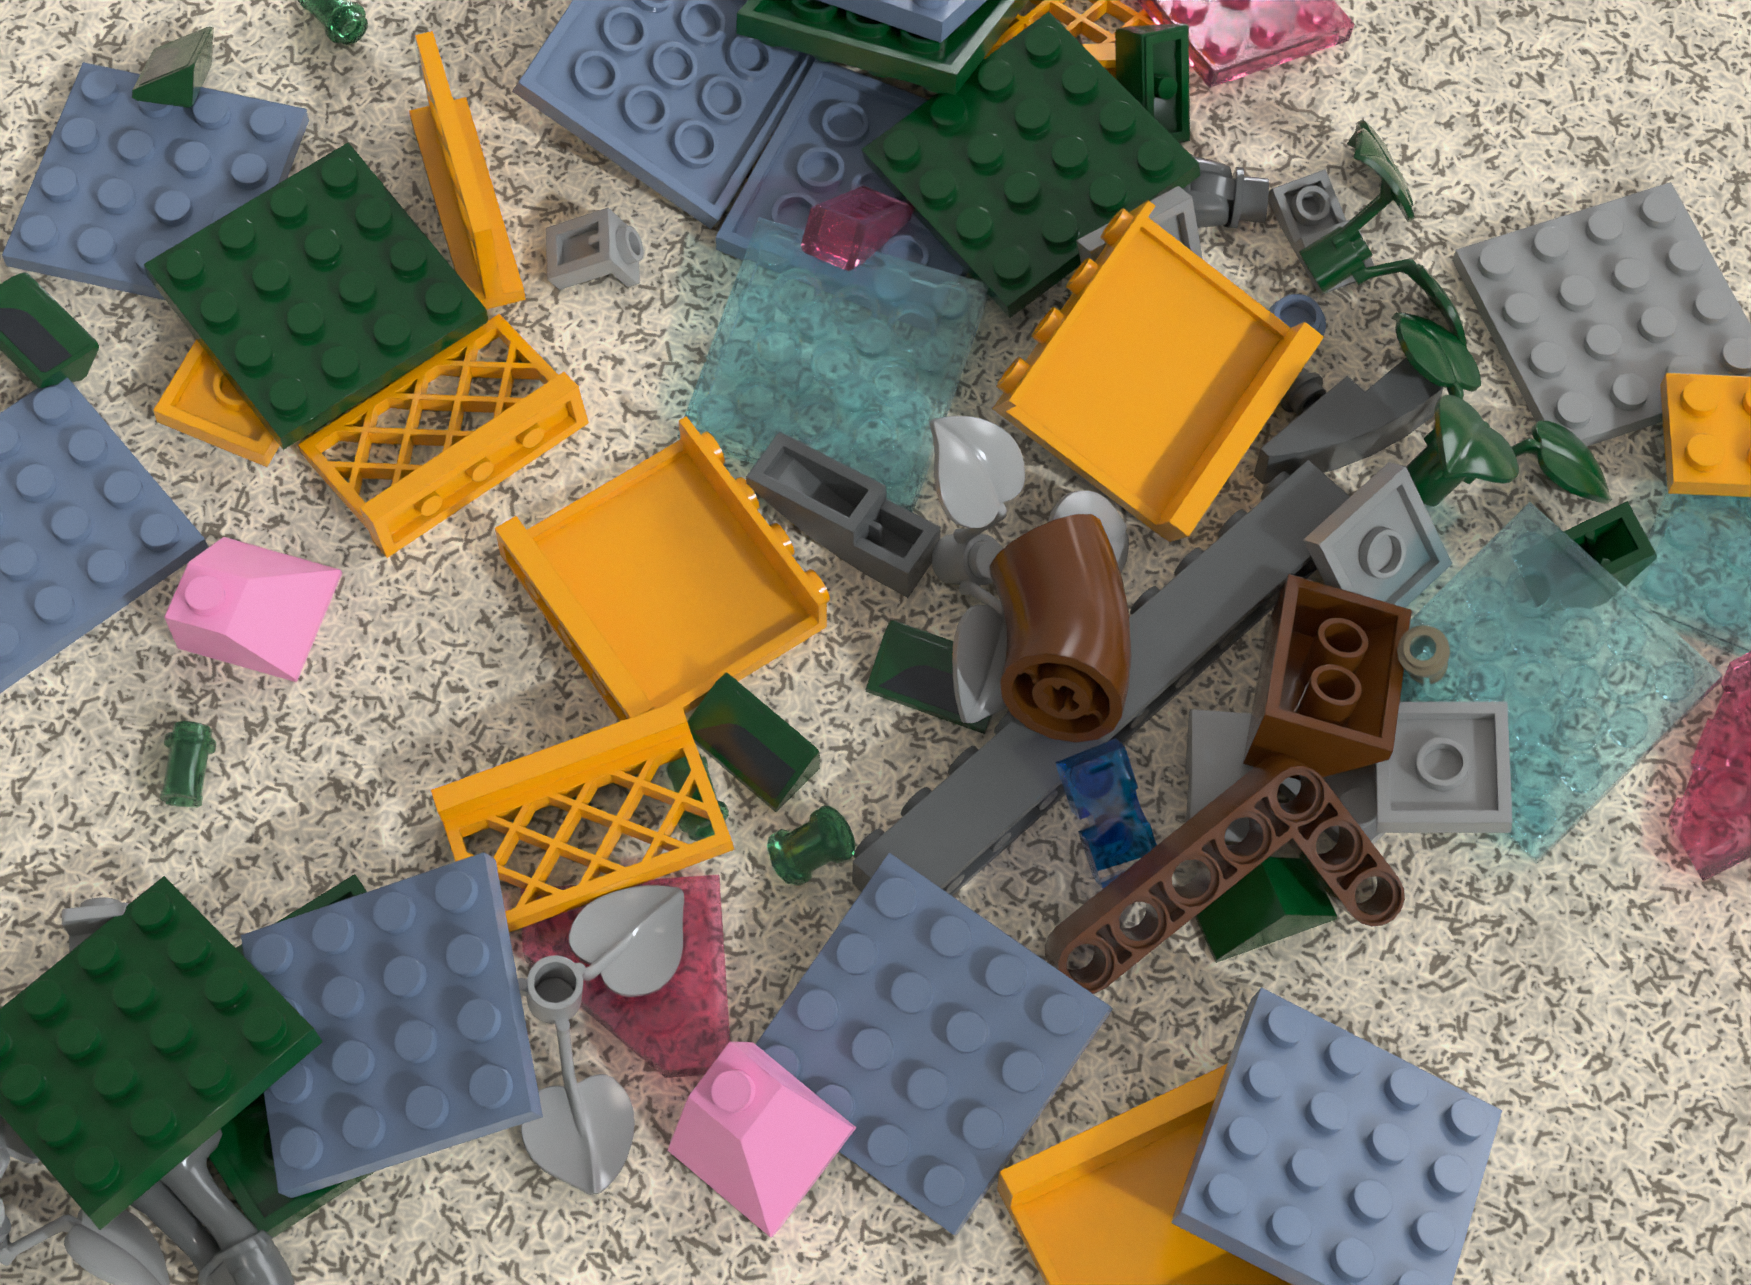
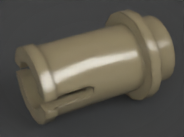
[1397,625,1450,685]

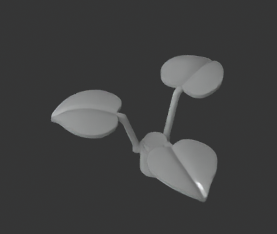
[929,416,1129,723]
[518,885,684,1195]
[0,1115,170,1285]

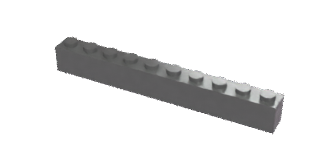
[852,460,1350,896]

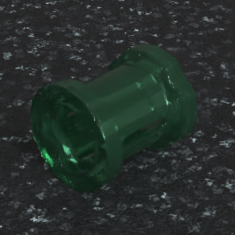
[767,806,856,886]

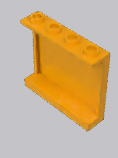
[992,200,1324,542]
[495,416,830,722]
[997,1063,1292,1285]

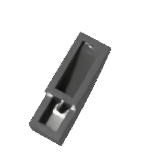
[1254,358,1444,484]
[746,431,941,598]

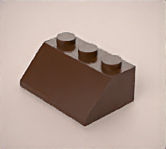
[1243,574,1412,781]

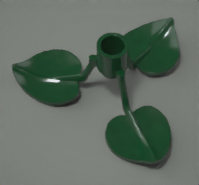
[1299,119,1467,348]
[1391,312,1612,507]

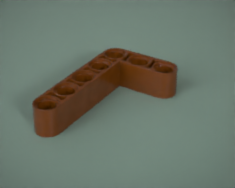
[1045,754,1405,994]

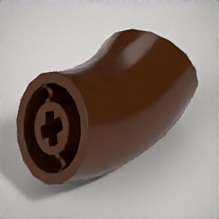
[989,514,1132,743]

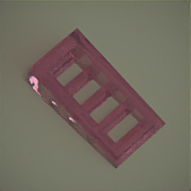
[801,185,913,271]

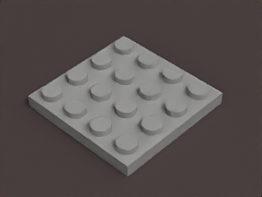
[1452,182,1751,446]

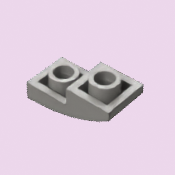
[1268,169,1374,295]
[1185,709,1254,842]

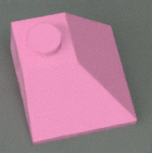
[164,537,342,682]
[667,1041,856,1237]

